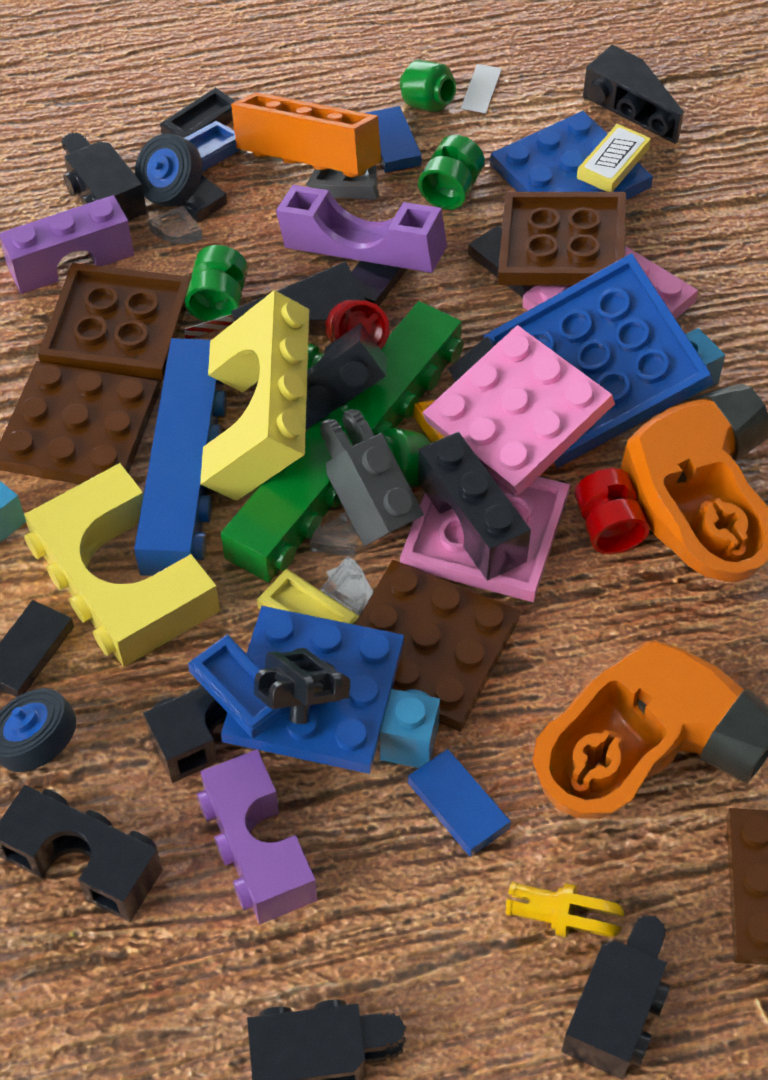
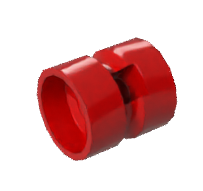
[326,300,390,349]
[574,468,650,555]

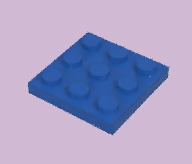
[490,111,653,200]
[221,606,404,774]

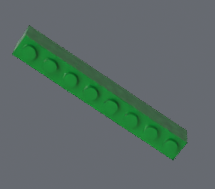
[220,301,464,583]

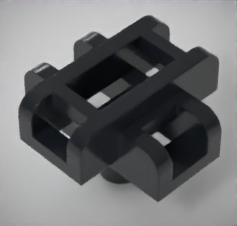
[254,648,351,724]

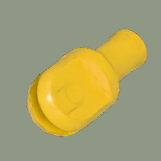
[506,881,624,938]

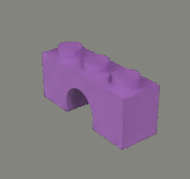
[0,195,134,294]
[196,749,318,925]

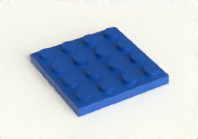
[483,253,714,468]

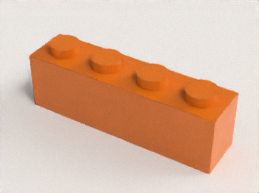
[231,92,381,177]

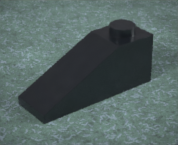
[231,261,366,336]

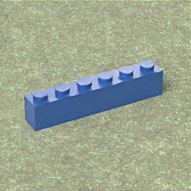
[134,338,227,576]

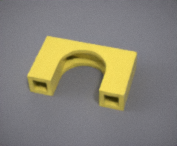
[200,290,309,501]
[24,463,220,667]

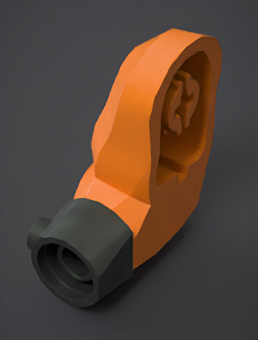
[621,384,768,582]
[532,640,768,819]

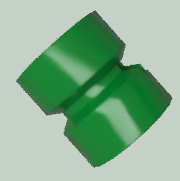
[418,135,485,210]
[185,245,248,322]

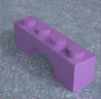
[276,185,447,273]

